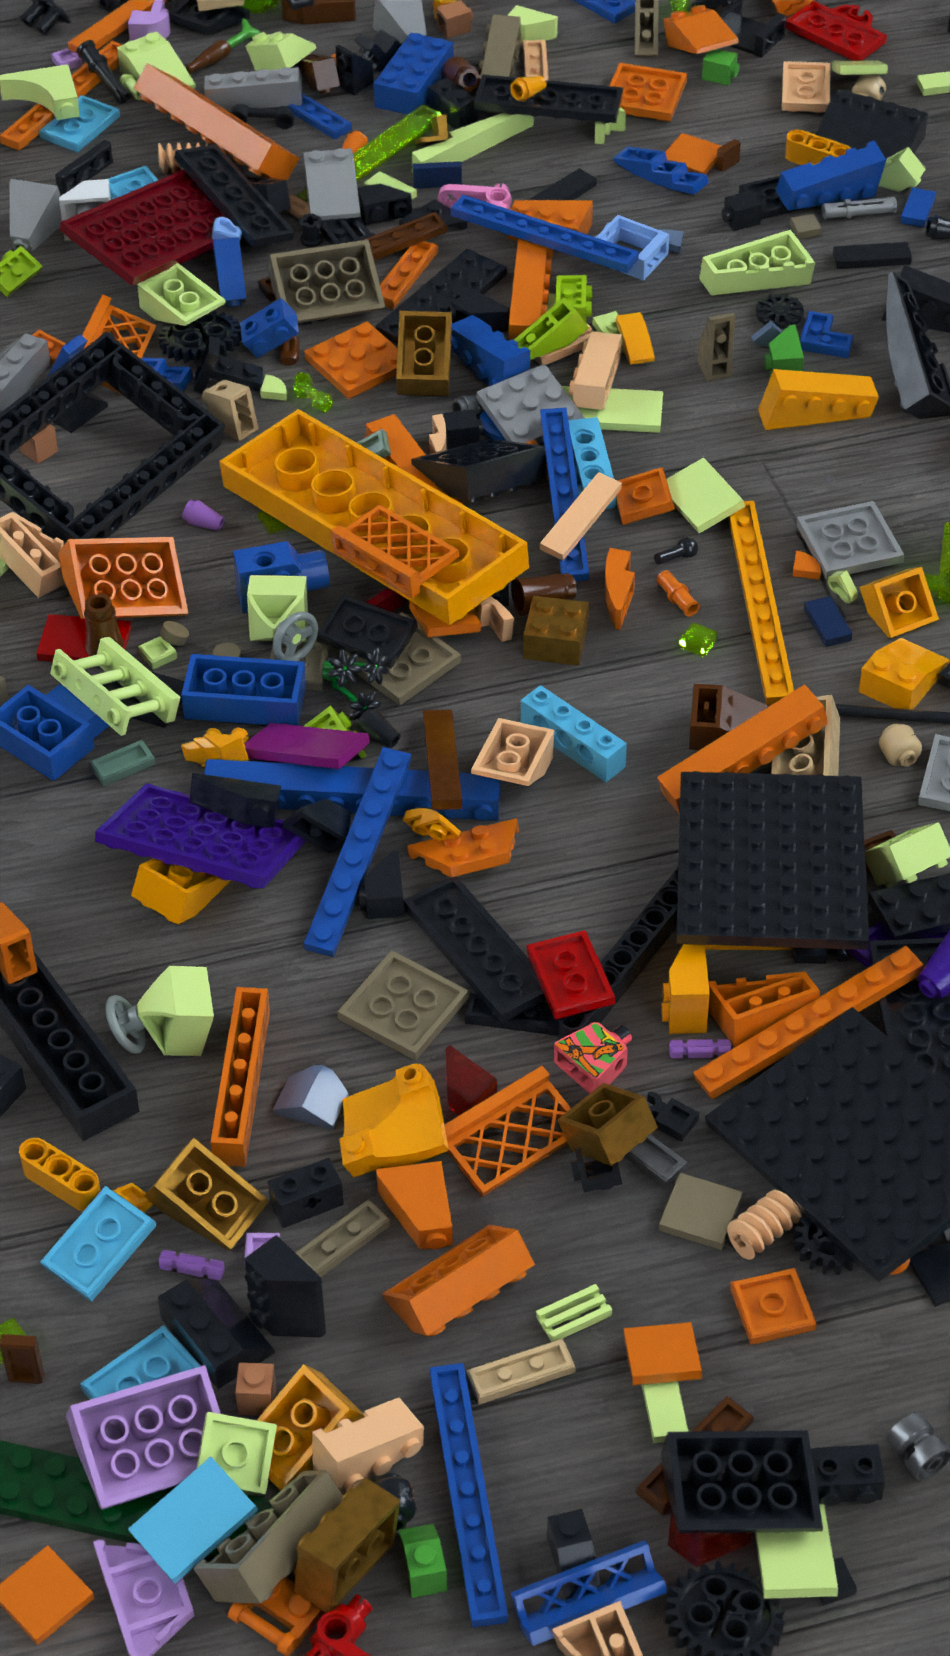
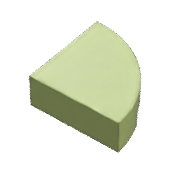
[260,374,287,401]

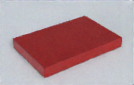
[36,614,132,662]
[526,930,615,1019]

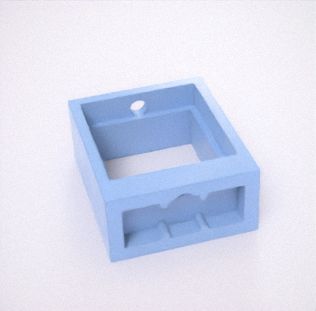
[595,215,669,281]

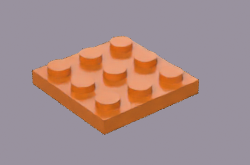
[609,62,688,121]
[304,321,398,399]

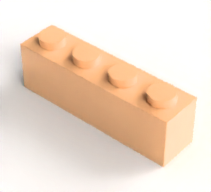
[569,331,622,410]

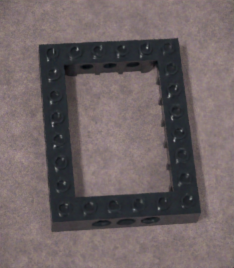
[0,332,225,545]

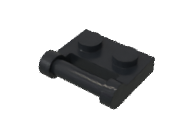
[319,216,375,245]

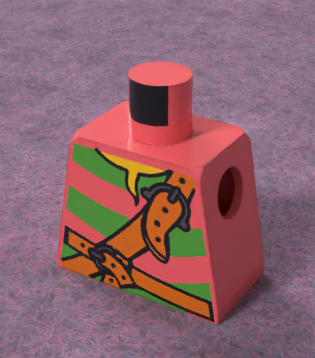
[554,1022,632,1094]

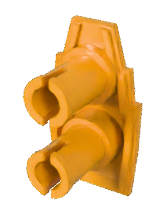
[181,727,249,767]

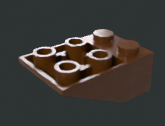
[689,684,769,750]

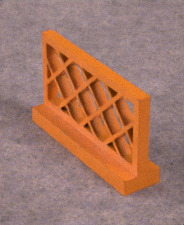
[82,294,157,395]
[330,504,459,599]
[444,1066,571,1197]

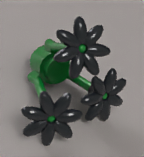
[322,647,389,721]

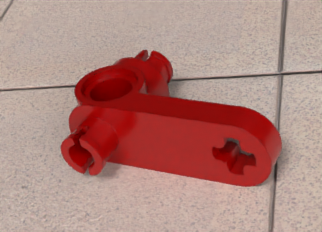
[305,1594,373,1656]

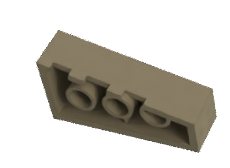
[475,14,522,92]
[193,1470,343,1604]

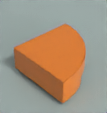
[793,551,821,580]

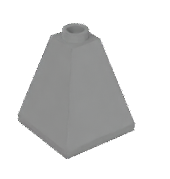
[373,0,427,44]
[9,179,62,252]

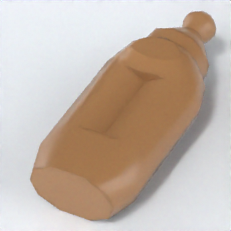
[285,195,310,219]

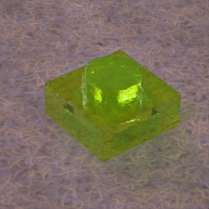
[679,622,718,657]

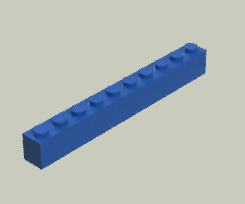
[204,759,501,821]

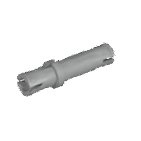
[821,197,897,219]

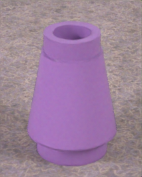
[182,499,225,532]

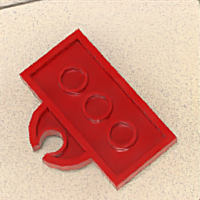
[785,1,887,61]

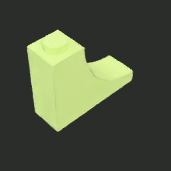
[0,64,80,120]

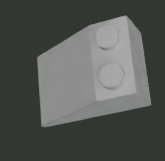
[303,148,360,220]

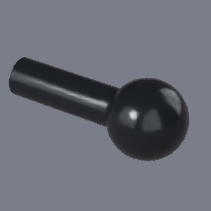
[654,537,698,564]

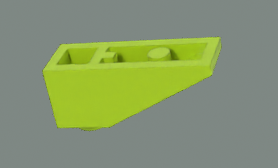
[514,297,589,360]

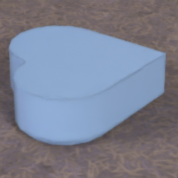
[212,217,242,242]

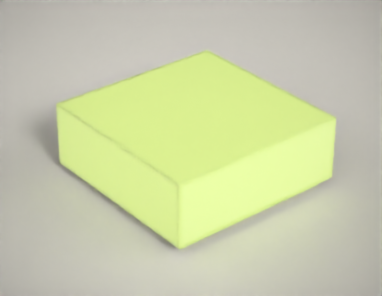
[138,636,177,670]

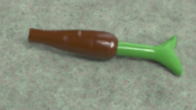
[185,19,262,74]

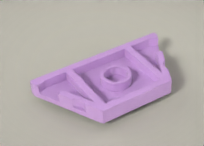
[93,1540,194,1656]

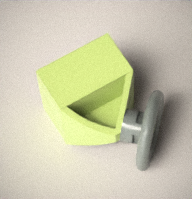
[247,575,318,661]
[105,966,214,1056]

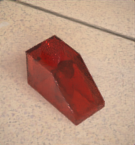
[445,1045,497,1115]
[668,1514,751,1567]

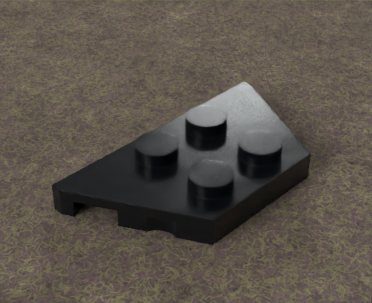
[169,0,250,34]

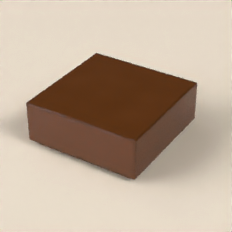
[716,139,741,172]

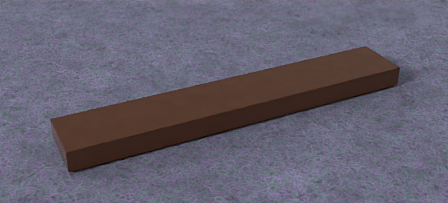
[423,710,462,810]

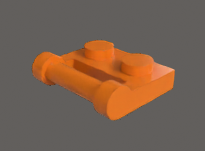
[227,1577,325,1656]

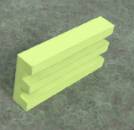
[536,1284,612,1342]

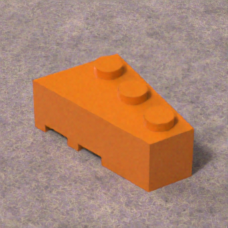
[507,200,593,241]
[708,971,820,1048]

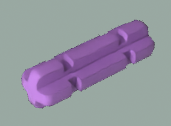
[669,1039,731,1059]
[159,1250,225,1280]

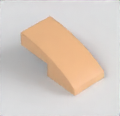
[429,414,447,454]
[472,596,514,642]

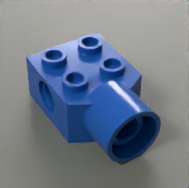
[233,541,330,614]

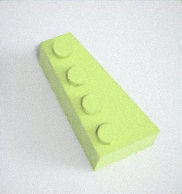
[699,230,815,296]

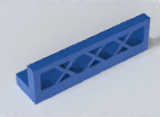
[511,1540,667,1646]

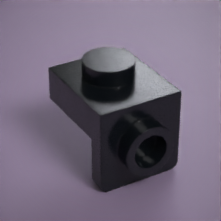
[571,1148,622,1193]

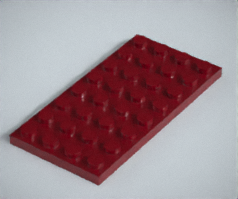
[59,169,226,286]

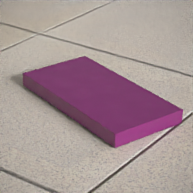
[245,723,370,769]

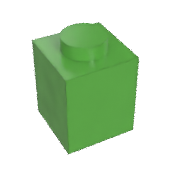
[702,49,740,86]

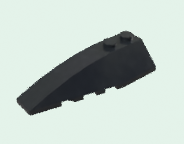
[886,271,950,419]

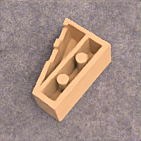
[0,512,65,598]
[312,1397,424,1496]
[551,1601,643,1656]

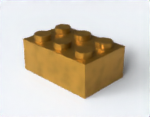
[396,311,452,396]
[294,1477,400,1613]

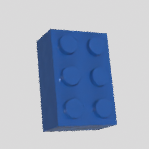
[0,685,95,781]

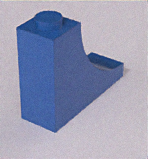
[212,237,246,308]

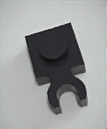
[647,1091,699,1142]

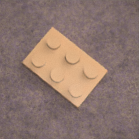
[782,61,830,113]

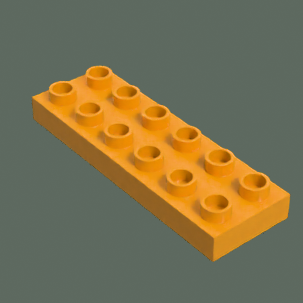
[219,409,529,625]

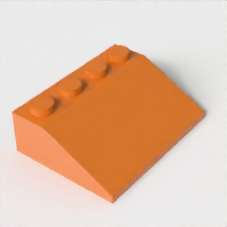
[58,537,189,619]

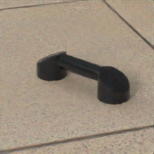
[230,104,295,129]

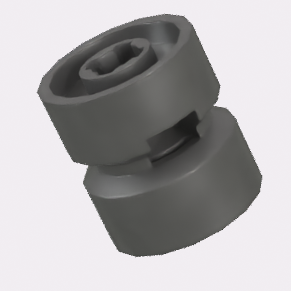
[886,1412,950,1481]

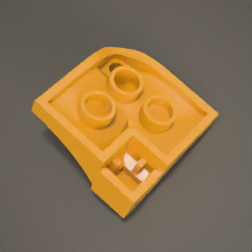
[339,1063,449,1178]

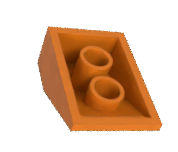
[663,5,739,54]

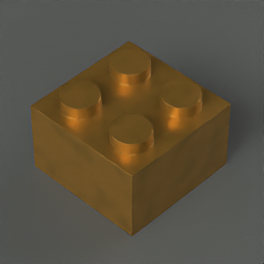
[523,596,589,666]
[558,1082,658,1166]

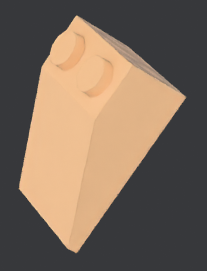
[471,718,554,786]

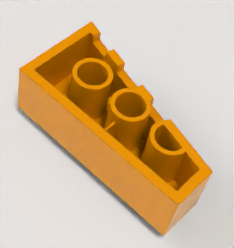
[758,369,879,430]

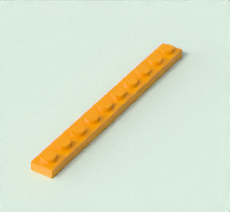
[728,500,794,705]

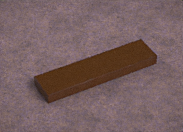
[636,1396,754,1515]

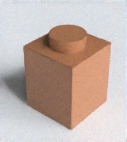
[436,0,473,38]
[20,424,58,464]
[235,1363,276,1416]

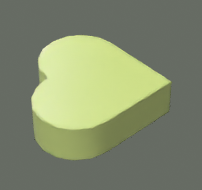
[827,571,859,604]

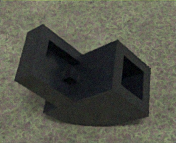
[354,29,402,72]

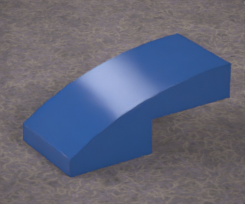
[142,358,193,391]

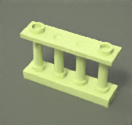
[50,637,181,736]

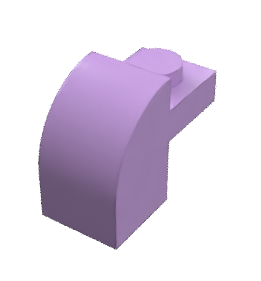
[128,0,170,41]

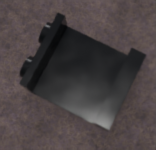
[720,0,786,58]

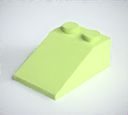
[117,31,196,103]
[137,263,225,326]

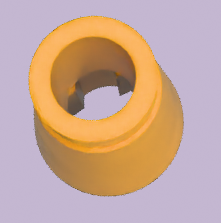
[510,75,546,101]

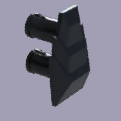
[20,0,71,36]

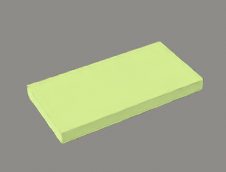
[562,386,663,433]

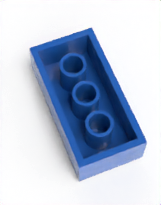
[374,32,454,117]
[181,654,306,726]

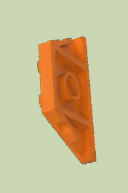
[407,818,519,878]

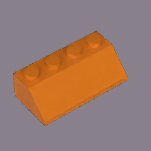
[382,1225,535,1337]

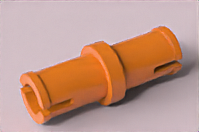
[656,570,700,617]

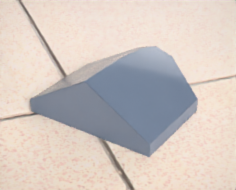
[273,1065,349,1130]

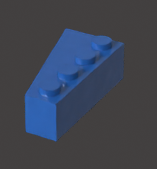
[776,141,887,210]
[451,315,530,387]

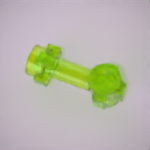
[293,372,333,412]

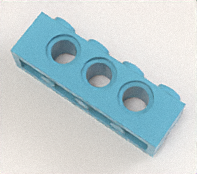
[568,417,616,509]
[521,685,627,783]

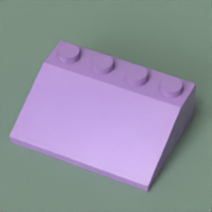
[66,1365,221,1510]

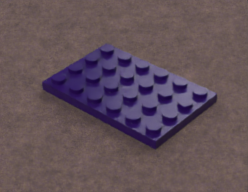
[95,783,307,889]

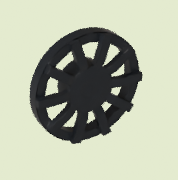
[756,293,804,329]

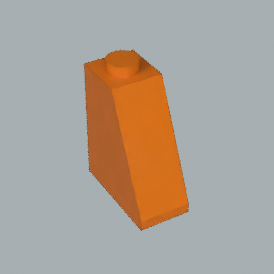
[0,902,38,984]
[376,1161,453,1250]

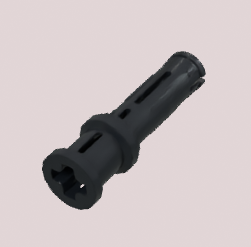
[76,40,131,104]

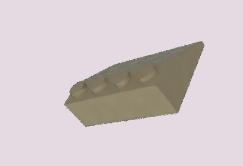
[268,240,385,323]

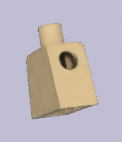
[201,380,258,442]

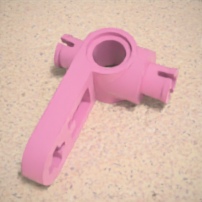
[438,184,512,210]

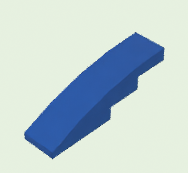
[613,147,709,195]

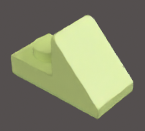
[595,107,626,144]

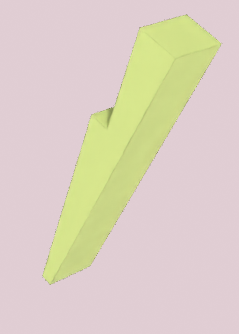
[412,113,534,172]

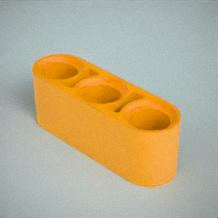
[785,130,851,165]
[19,1138,101,1212]

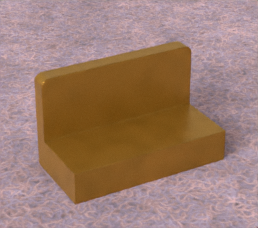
[415,115,449,145]

